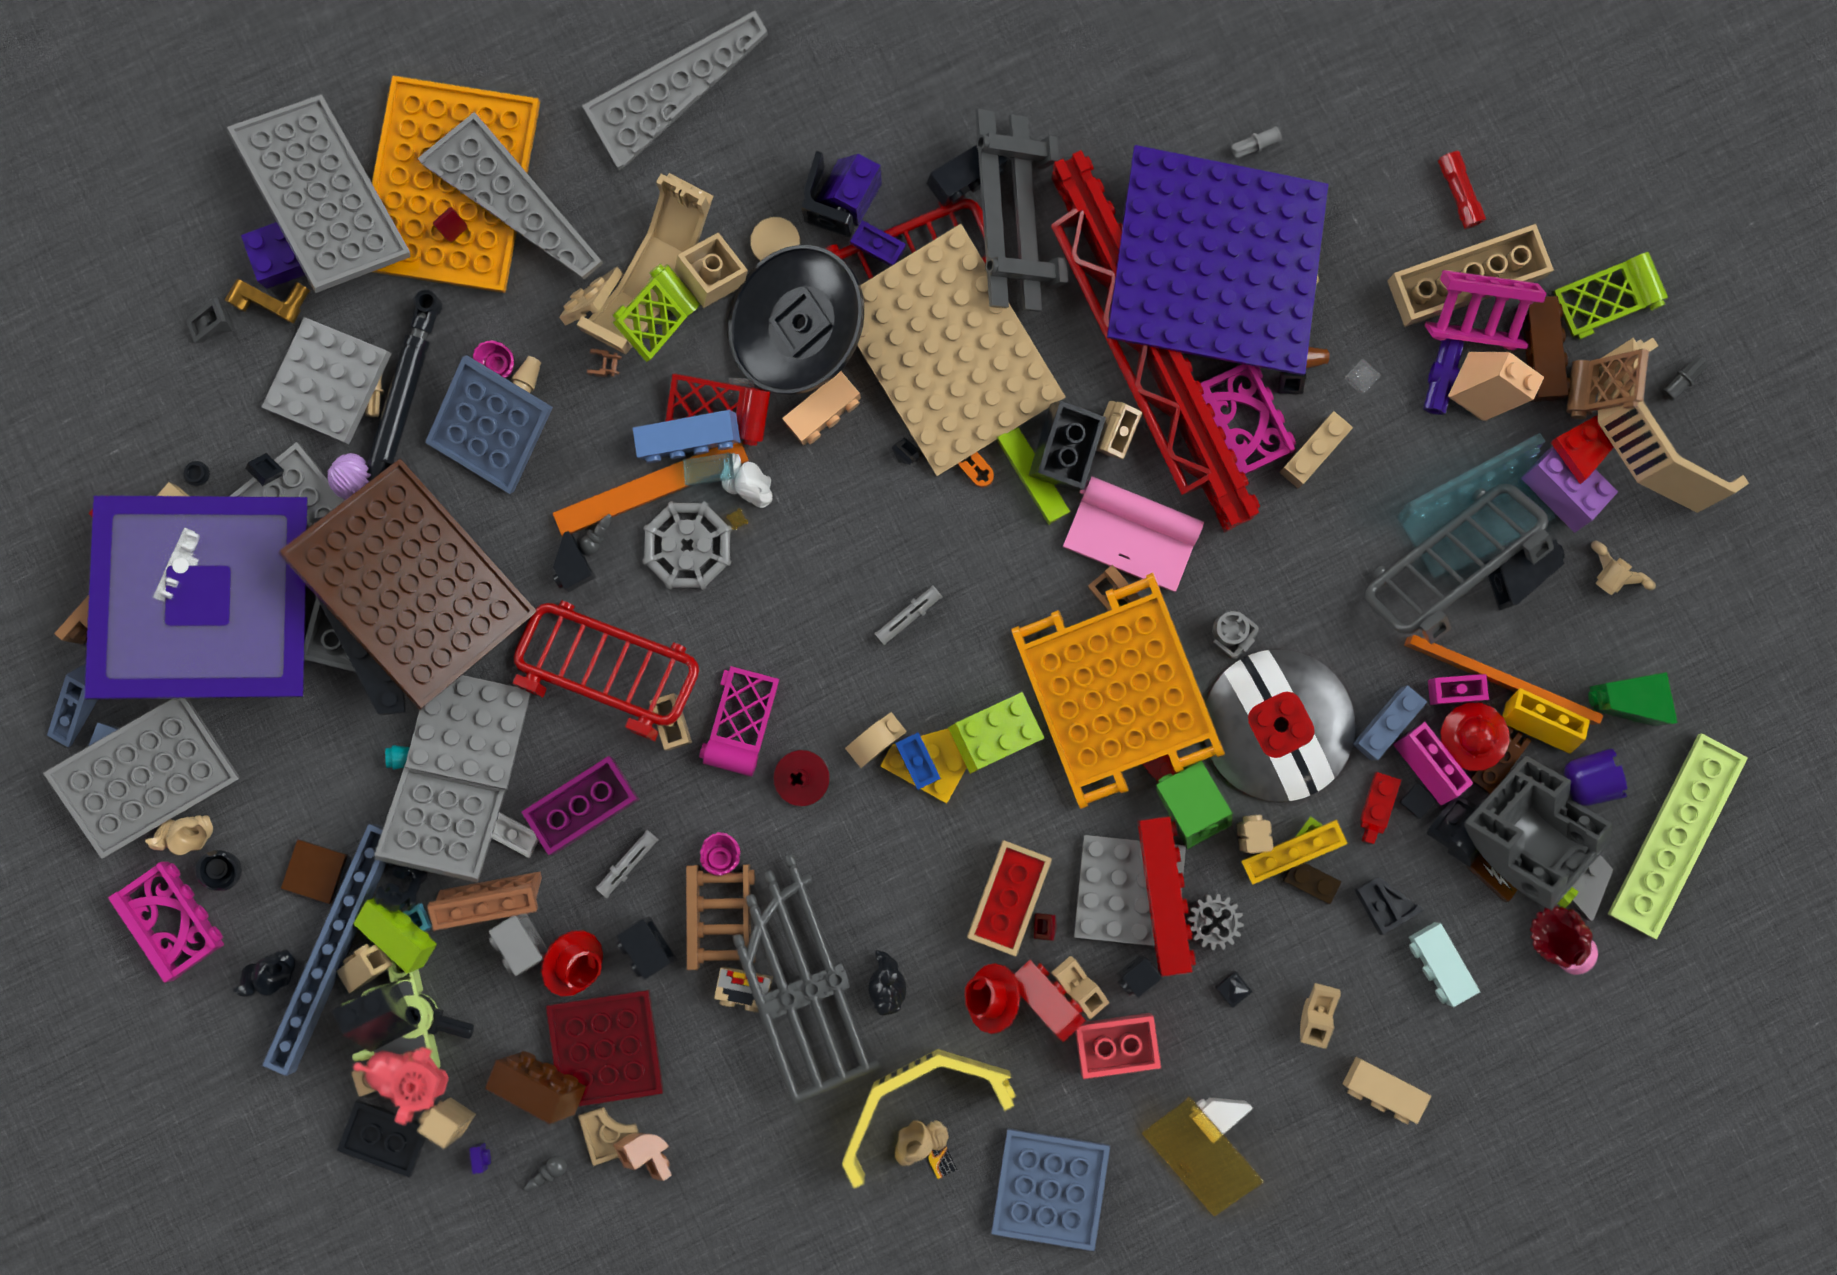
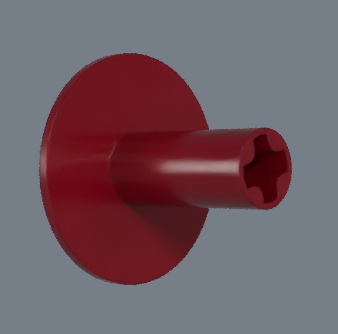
[774,750,830,806]

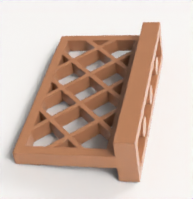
[428,872,542,930]

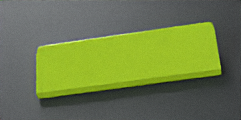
[997,427,1070,525]

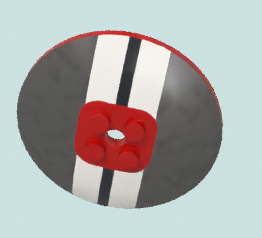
[1204,649,1355,802]

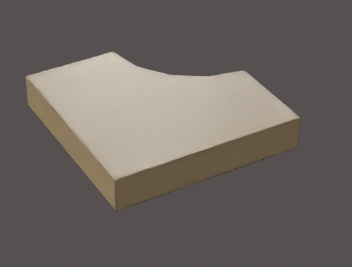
[578,1107,639,1166]

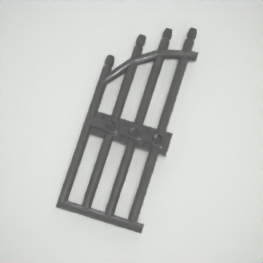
[733,854,880,1105]

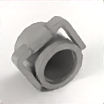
[1212,611,1259,659]

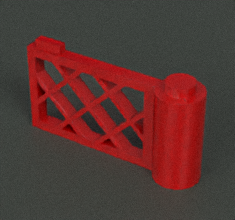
[665,373,771,446]

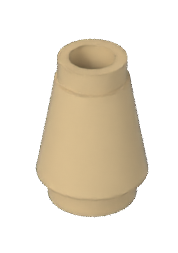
[511,356,541,393]

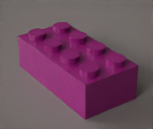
[521,756,640,856]

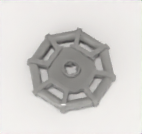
[642,501,732,590]

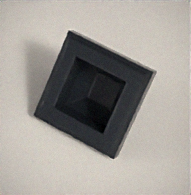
[1278,371,1307,394]
[892,437,923,465]

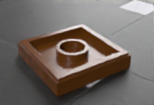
[281,839,348,904]

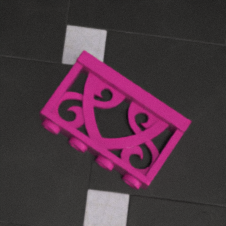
[1201,364,1296,475]
[108,861,224,983]

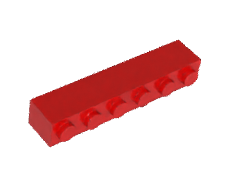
[1137,817,1196,976]

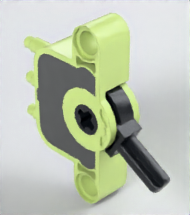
[341,959,474,1068]

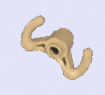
[1591,540,1656,595]

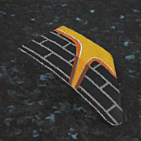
[928,1146,958,1179]

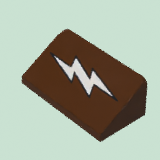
[1466,853,1518,902]

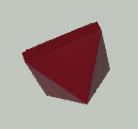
[1034,913,1057,941]

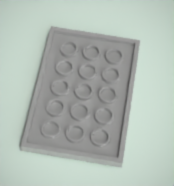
[43,698,240,859]

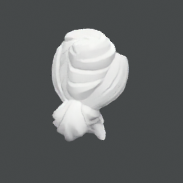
[721,453,773,508]

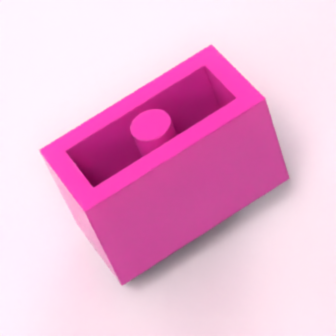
[1428,674,1489,705]

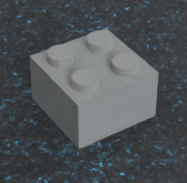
[489,913,548,976]

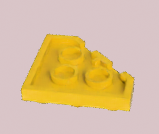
[880,728,967,804]

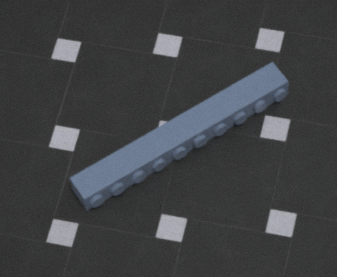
[262,824,387,1076]

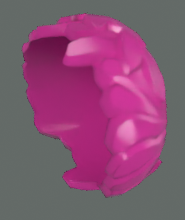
[473,340,514,378]
[700,832,740,876]

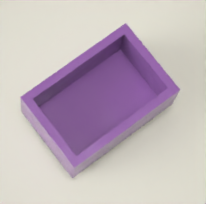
[1521,446,1618,533]

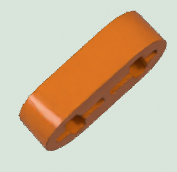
[958,452,994,488]

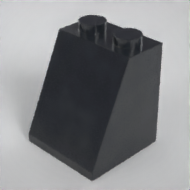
[1484,539,1565,611]
[332,982,418,1052]

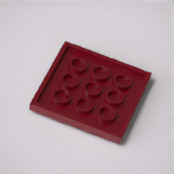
[546,989,664,1107]

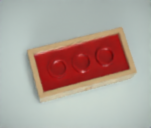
[967,840,1052,956]

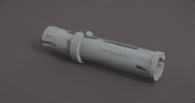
[874,585,943,646]
[595,829,659,898]

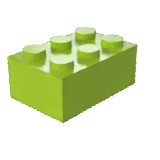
[948,692,1044,774]

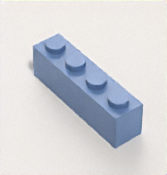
[633,410,741,463]

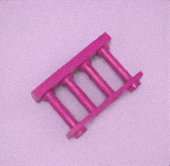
[1425,270,1547,350]

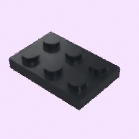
[337,1100,426,1178]

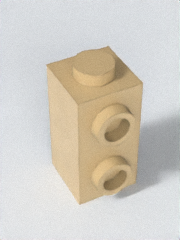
[336,944,393,993]

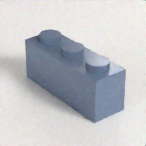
[1353,685,1427,761]

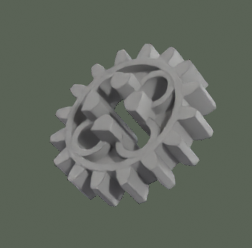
[1187,894,1244,950]

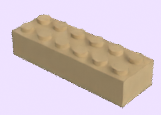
[1387,224,1554,327]

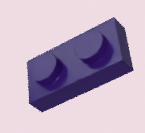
[850,220,906,266]

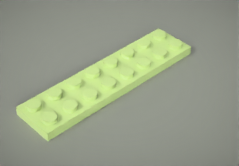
[1607,734,1748,939]

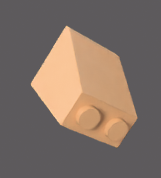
[1448,352,1544,421]

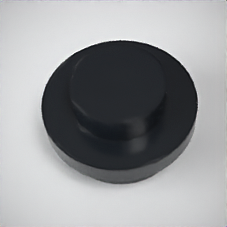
[183,461,210,486]

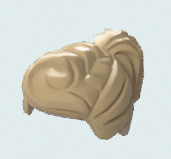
[146,815,213,855]
[895,1120,949,1166]

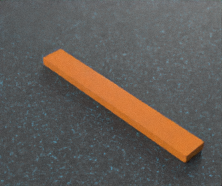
[553,440,749,537]
[1404,635,1603,725]

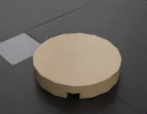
[751,217,800,261]

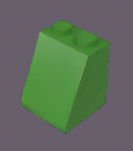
[1156,761,1233,849]

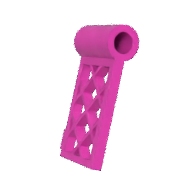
[699,666,780,777]

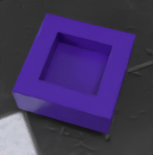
[469,1143,491,1174]

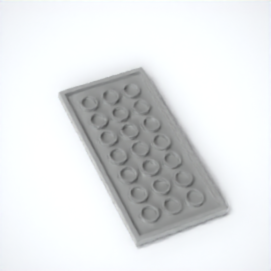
[227,94,410,293]

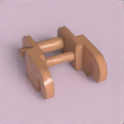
[587,349,622,377]

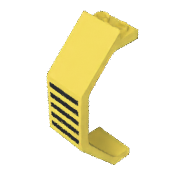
[842,1049,1016,1188]

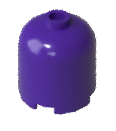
[1563,748,1627,806]

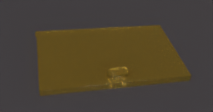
[1142,1096,1264,1217]

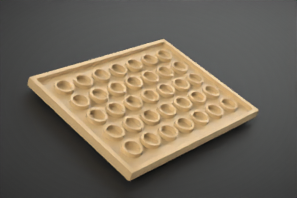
[857,224,1065,476]

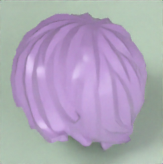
[327,453,371,500]

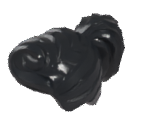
[233,949,295,997]
[868,950,906,1016]

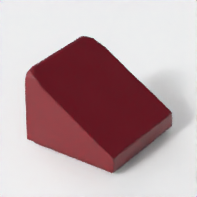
[433,207,468,243]

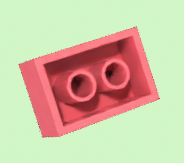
[1075,1013,1161,1079]

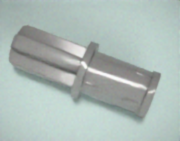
[1231,126,1282,158]

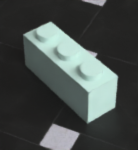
[1408,922,1480,1007]

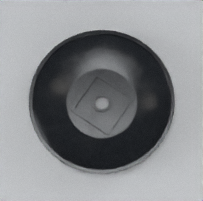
[728,245,864,395]

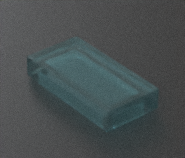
[683,453,734,486]

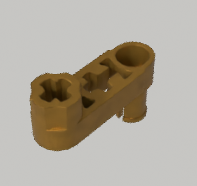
[225,279,310,324]

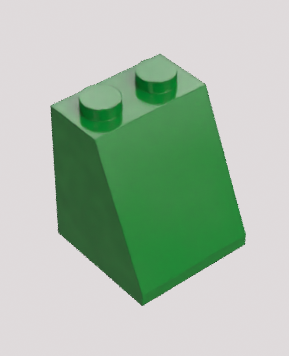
[1588,672,1678,726]

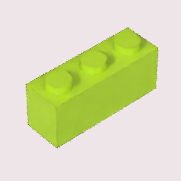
[353,898,437,974]

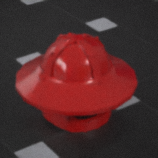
[1440,703,1509,771]
[541,930,603,997]
[965,963,1020,1034]

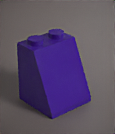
[816,154,882,226]

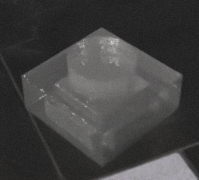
[1344,358,1381,395]

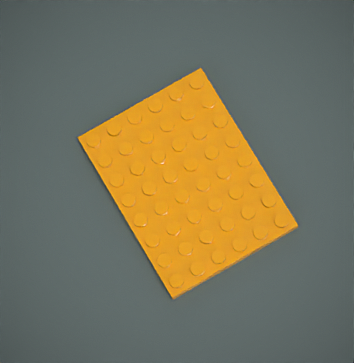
[372,76,540,293]

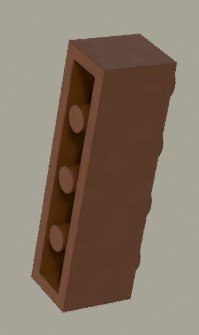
[1523,296,1571,402]

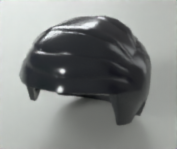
[195,850,242,891]

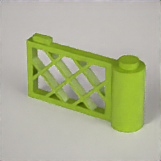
[1553,252,1668,340]
[613,264,700,362]

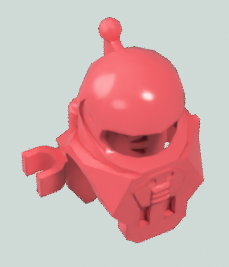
[353,1047,449,1125]

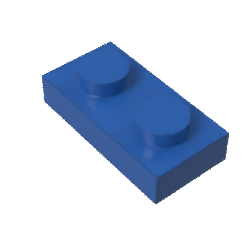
[895,732,941,790]

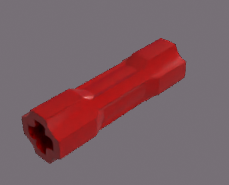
[1438,151,1486,229]

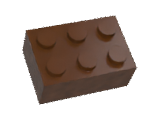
[485,1051,586,1124]

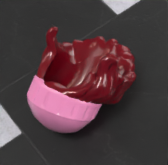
[1530,906,1598,975]

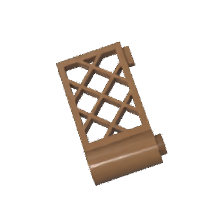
[1566,349,1649,419]

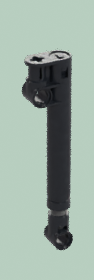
[366,289,443,481]

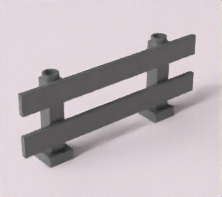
[975,109,1068,312]

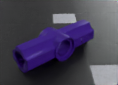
[1423,338,1464,415]

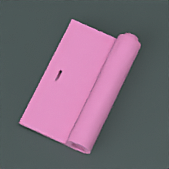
[1063,476,1204,593]

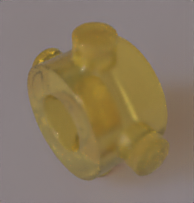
[726,508,749,530]

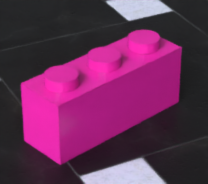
[1393,722,1473,806]

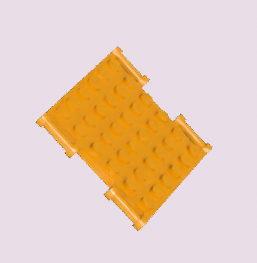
[1011,572,1225,809]

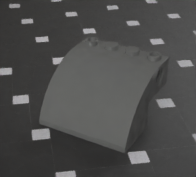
[1465,756,1612,910]

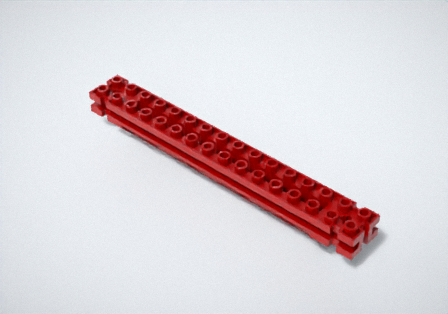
[1050,150,1260,533]

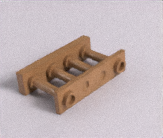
[686,864,756,970]

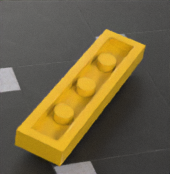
[1242,819,1348,885]

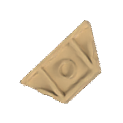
[559,266,623,325]

